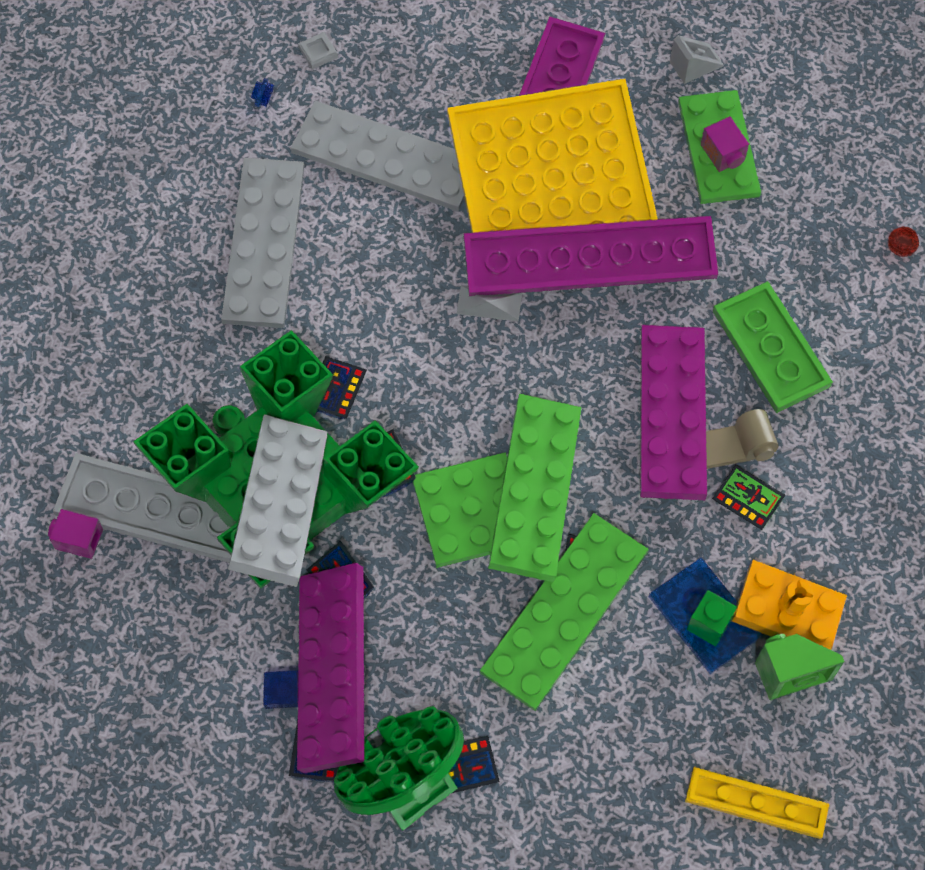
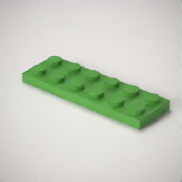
[488,394,582,582]
[480,513,649,711]

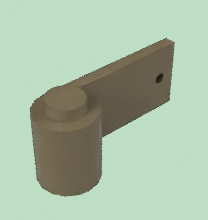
[706,409,779,469]

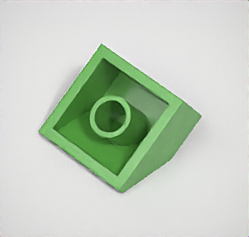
[755,634,845,700]

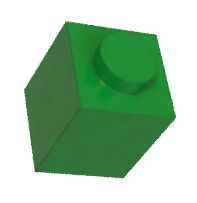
[687,590,737,647]

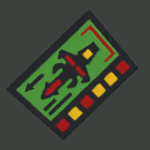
[712,464,785,530]

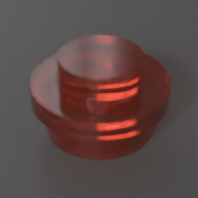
[888,227,919,257]

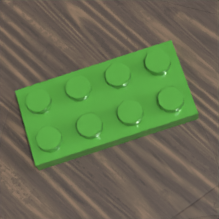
[678,90,761,204]
[713,281,833,413]

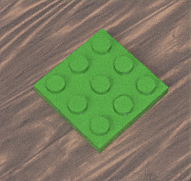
[412,452,507,568]

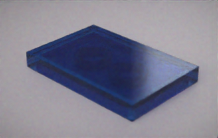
[648,558,764,675]

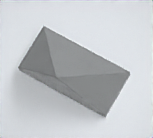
[457,285,522,322]

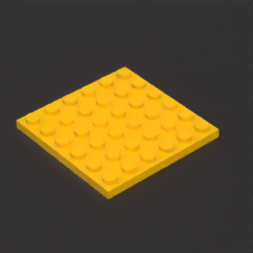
[447,79,658,233]

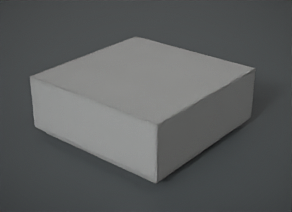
[298,32,338,70]

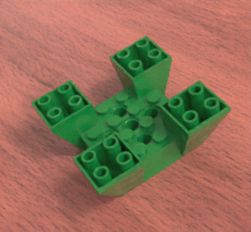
[133,330,419,589]

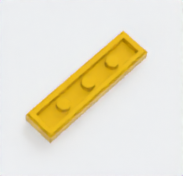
[685,767,829,839]

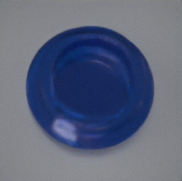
[251,78,275,107]

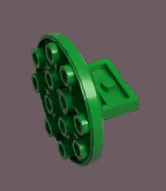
[334,706,464,831]

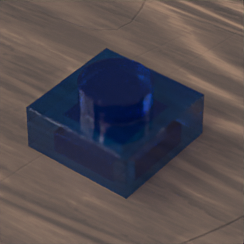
[263,670,298,709]

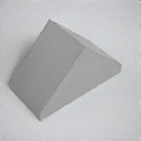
[670,35,724,84]

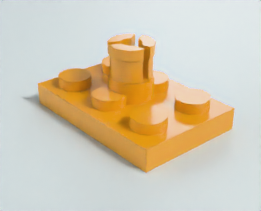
[732,560,847,650]

